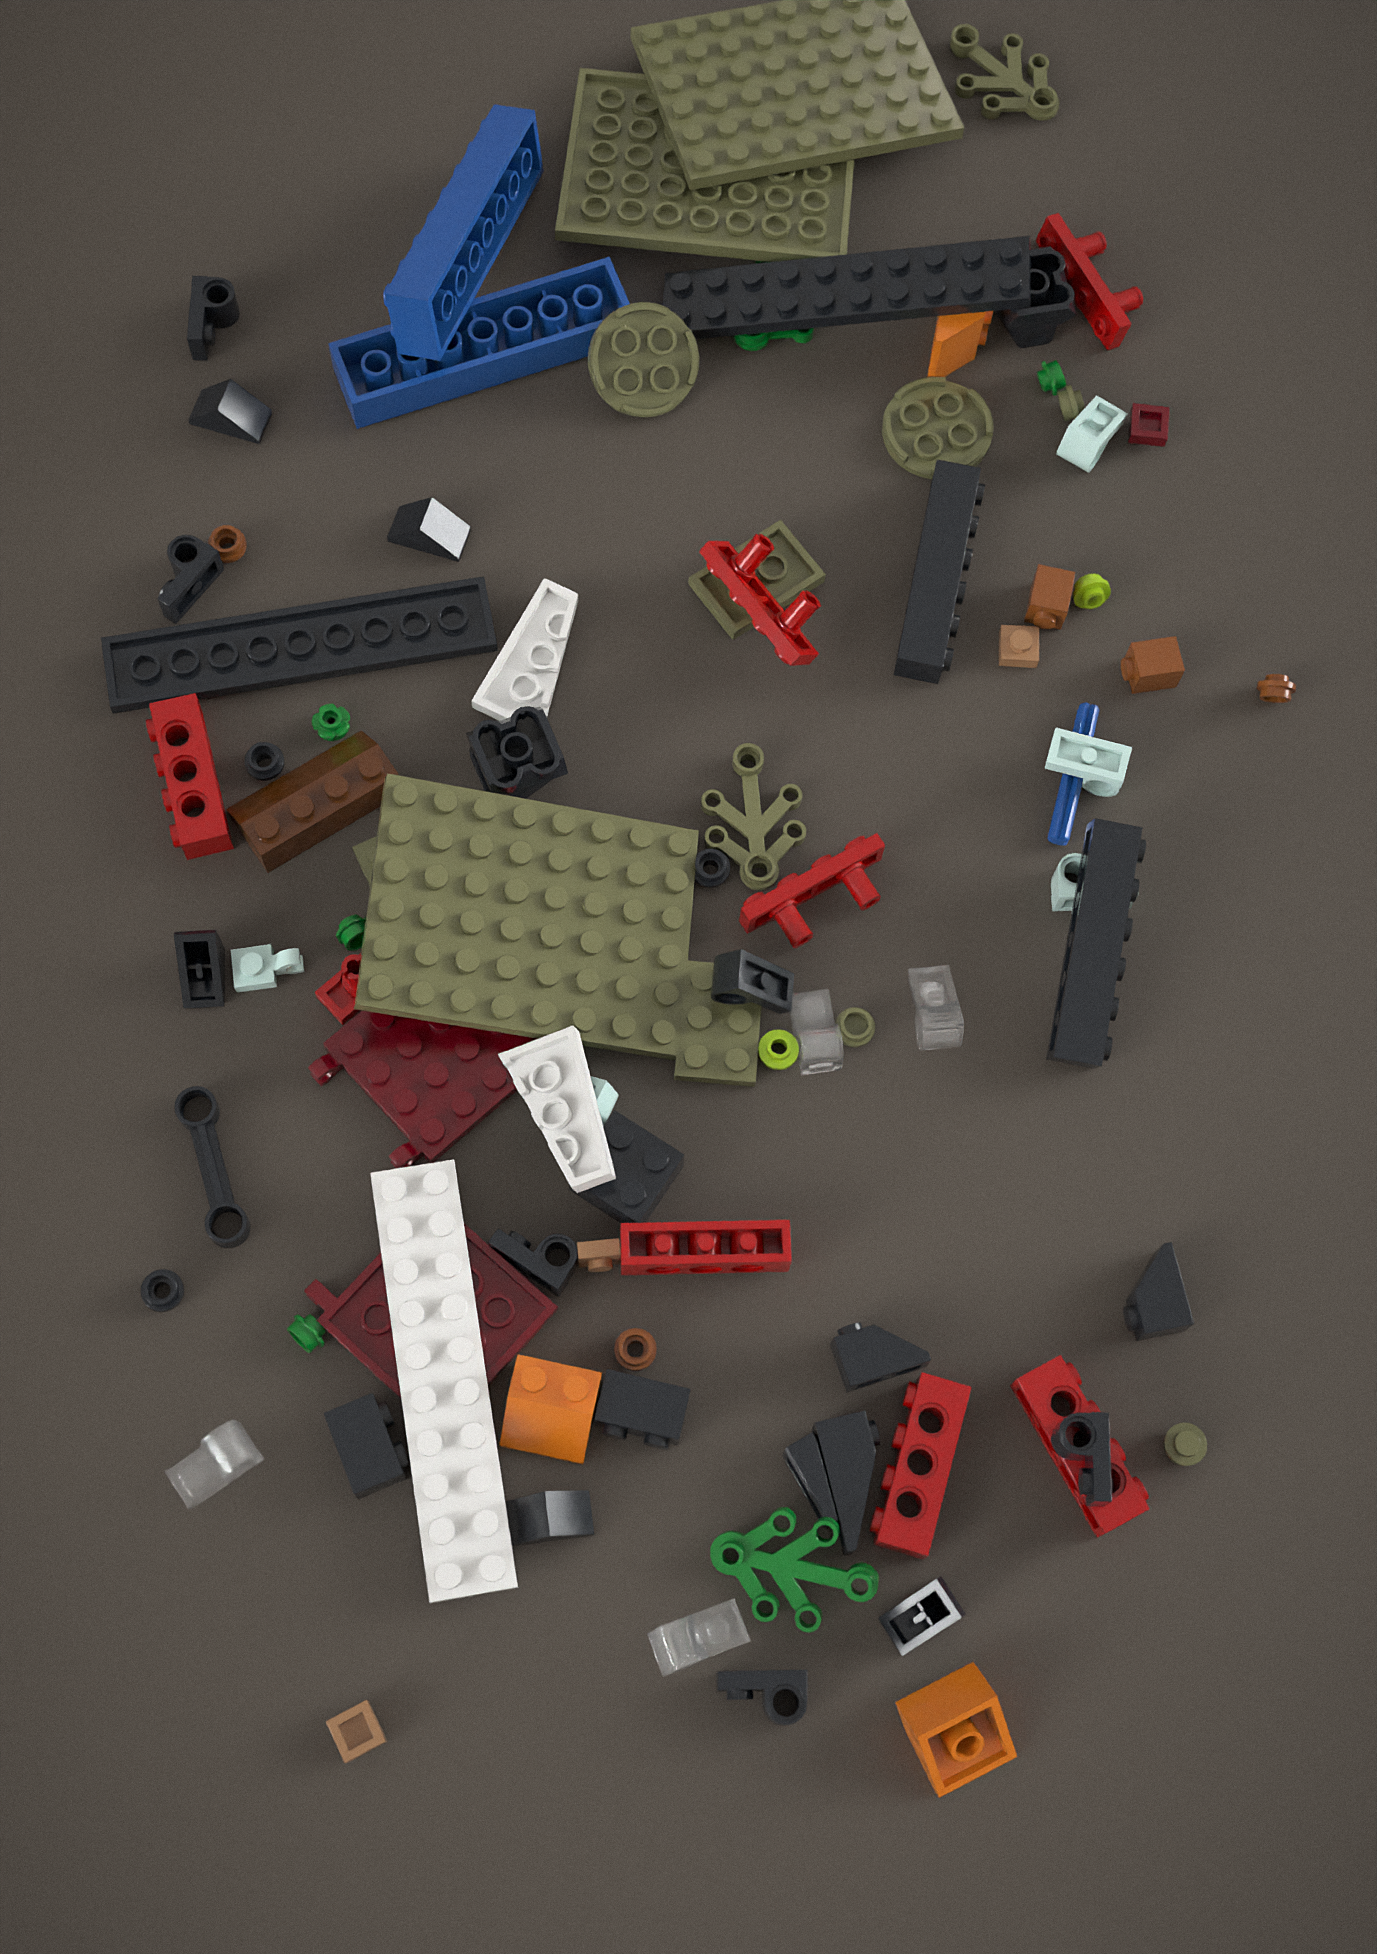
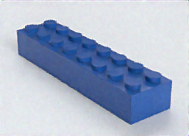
[383,104,544,361]
[328,257,630,429]

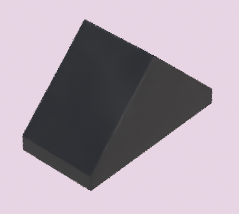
[188,379,272,444]
[387,497,471,562]
[174,930,225,1009]
[505,1491,594,1546]
[878,1576,966,1656]

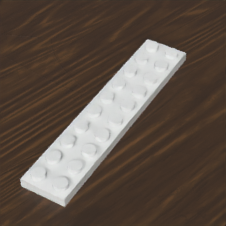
[370,1160,518,1603]

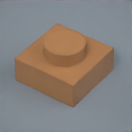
[999,625,1039,668]
[577,1238,621,1272]
[326,1700,387,1764]

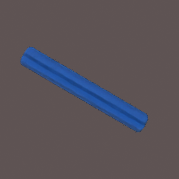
[1047,702,1100,846]

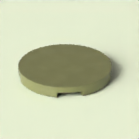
[588,302,699,417]
[882,377,994,479]

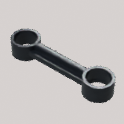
[174,1086,251,1248]

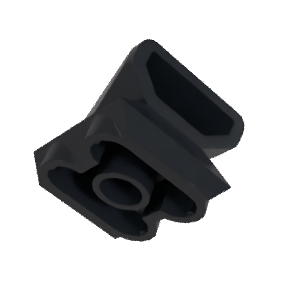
[995,247,1077,348]
[466,706,569,799]

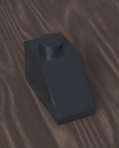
[1123,1242,1194,1341]
[830,1322,931,1393]

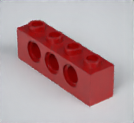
[145,693,234,860]
[620,1220,792,1275]
[1010,1355,1150,1538]
[869,1372,972,1560]

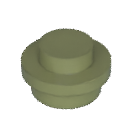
[1057,384,1085,421]
[835,1007,875,1048]
[1163,1423,1207,1466]

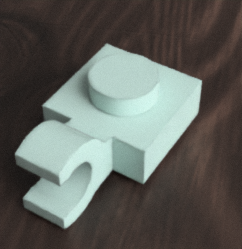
[231,944,305,993]

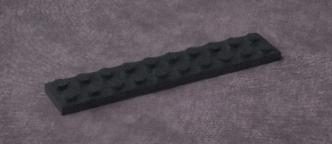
[663,236,1031,339]
[101,576,498,714]

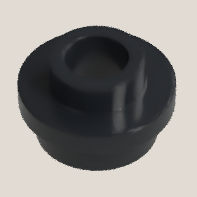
[244,742,285,781]
[695,849,730,888]
[141,1269,184,1312]

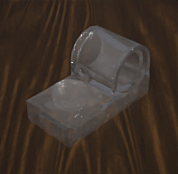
[908,965,964,1051]
[790,989,844,1076]
[165,1420,264,1510]
[647,1599,751,1677]

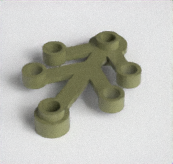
[950,24,1060,121]
[701,743,807,891]

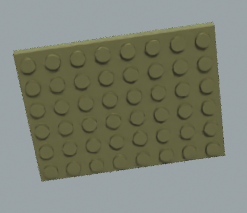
[631,0,964,190]
[555,68,855,262]
[354,773,699,1060]

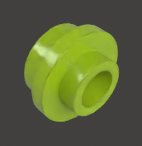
[1072,574,1111,609]
[758,1030,799,1070]

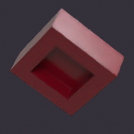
[1128,403,1170,447]

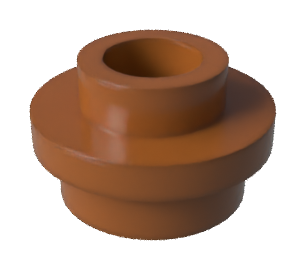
[208,525,247,563]
[1256,674,1296,703]
[614,1328,657,1371]

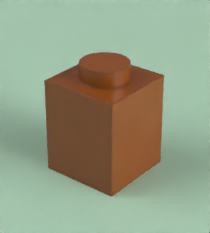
[1024,564,1076,630]
[1121,636,1185,694]

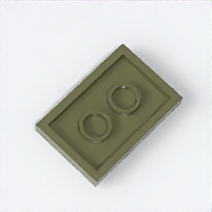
[688,520,826,640]
[674,960,761,1087]

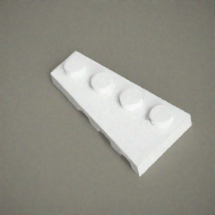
[471,578,578,721]
[498,1026,616,1193]

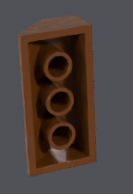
[226,731,399,873]

